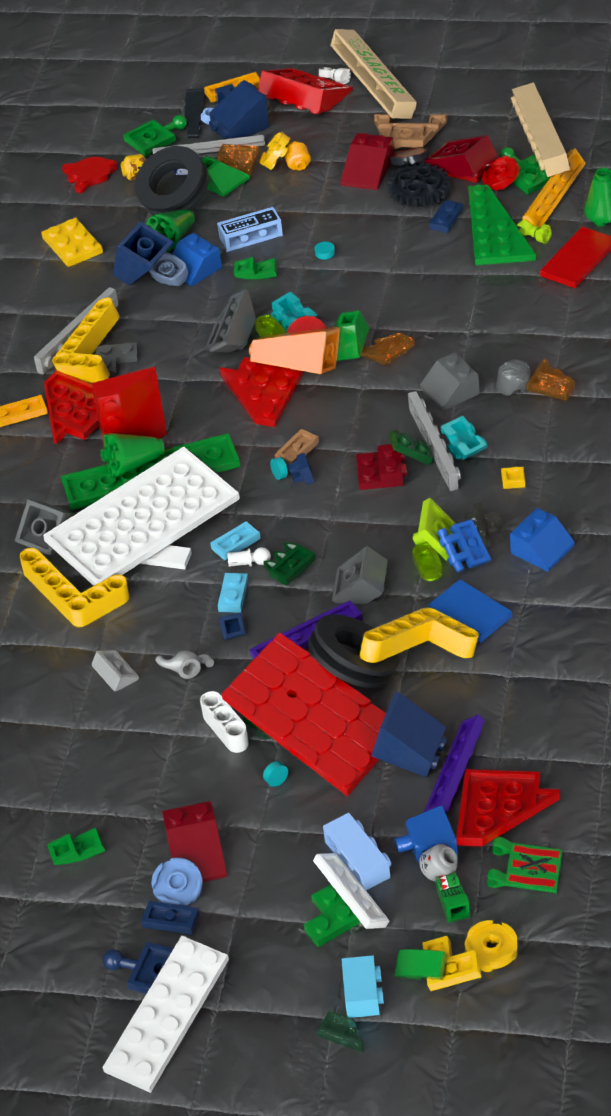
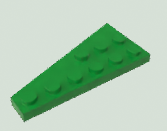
[468,185,536,265]

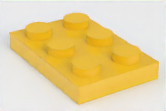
[41,218,103,267]

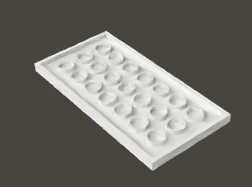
[43,447,240,586]

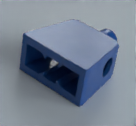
[394,806,458,862]

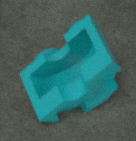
[271,291,317,332]
[441,416,488,460]

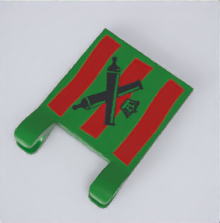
[487,837,562,893]

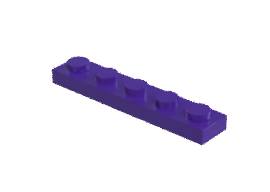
[250,600,363,659]
[424,714,485,813]

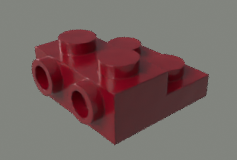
[356,444,407,490]

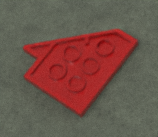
[219,357,304,427]
[44,370,100,444]
[457,769,560,846]

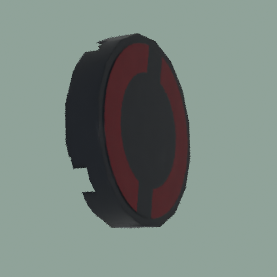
[389,148,428,165]

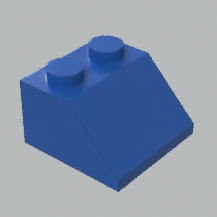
[172,233,222,287]
[510,508,575,572]

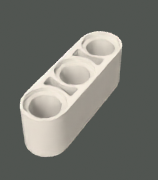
[200,691,249,753]

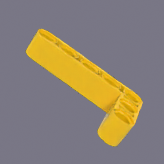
[52,297,120,383]
[20,548,129,627]
[359,608,479,663]

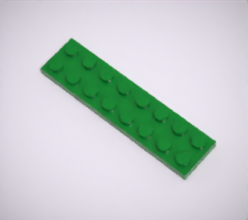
[61,433,240,510]

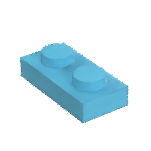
[210,521,261,560]
[218,573,248,613]

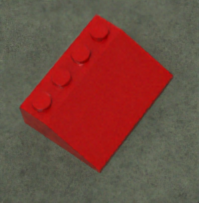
[258,68,353,114]
[92,366,167,445]

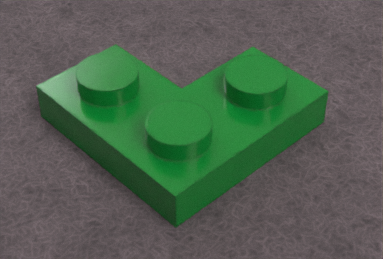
[303,884,361,947]

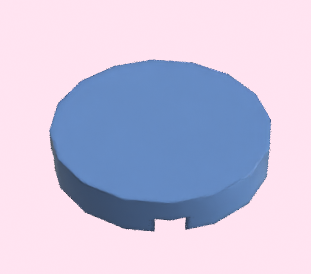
[151,858,203,907]

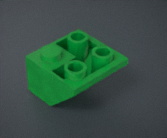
[201,156,250,197]
[333,310,369,361]

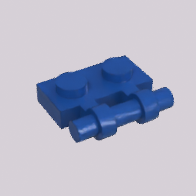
[437,519,491,573]

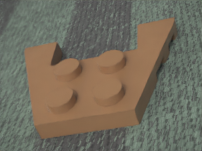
[374,114,448,149]

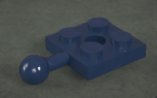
[103,942,174,994]

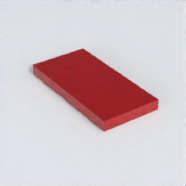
[540,226,611,288]

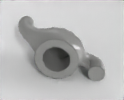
[156,651,214,679]

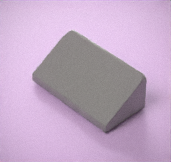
[92,650,139,691]

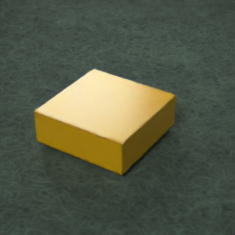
[501,467,525,489]

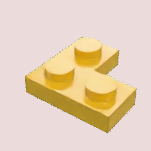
[422,936,481,991]

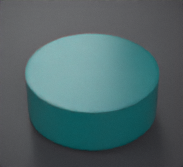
[315,242,335,260]
[270,457,288,480]
[263,761,288,787]

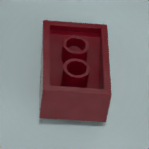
[340,133,394,190]
[425,135,497,177]
[162,801,227,882]

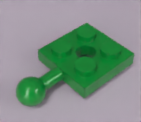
[123,115,187,157]
[500,147,551,195]

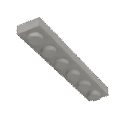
[34,287,118,375]
[408,391,461,491]

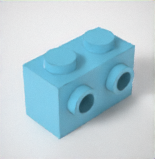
[342,955,384,1018]

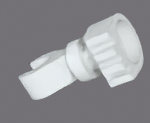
[319,67,351,84]

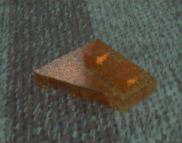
[218,144,260,174]
[361,332,415,366]
[527,359,575,401]

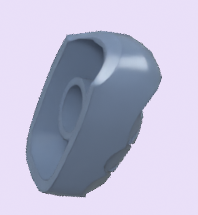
[148,252,188,286]

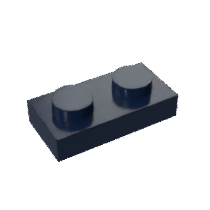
[429,200,463,233]
[142,901,199,935]

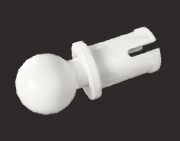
[227,547,271,567]

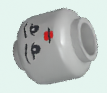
[419,844,457,882]

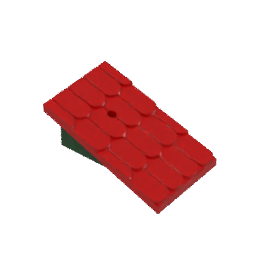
[222,632,386,797]

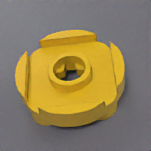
[260,132,290,170]
[465,920,518,972]

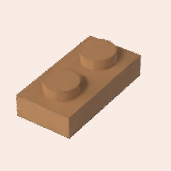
[275,429,319,465]

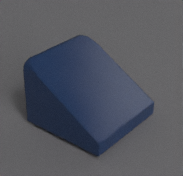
[218,613,247,640]

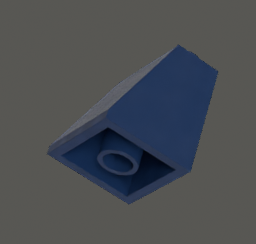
[209,80,269,139]
[113,221,173,285]
[371,691,447,778]

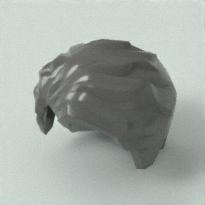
[496,359,531,395]

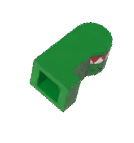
[435,872,470,923]

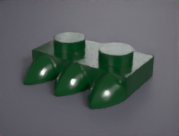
[389,430,433,465]
[263,542,316,586]

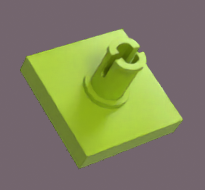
[413,498,456,561]

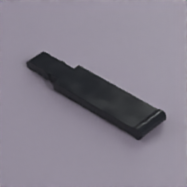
[185,88,205,138]

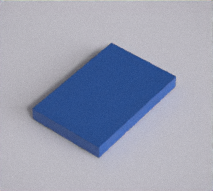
[428,579,512,643]

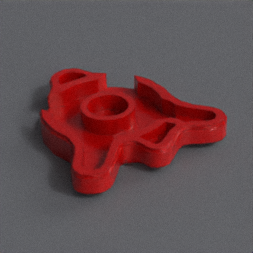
[62,157,118,193]

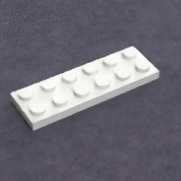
[102,936,229,1093]

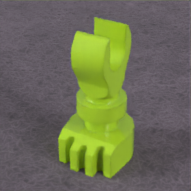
[517,219,552,244]

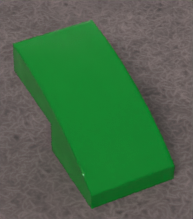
[234,257,278,279]
[47,828,106,865]
[394,949,447,980]

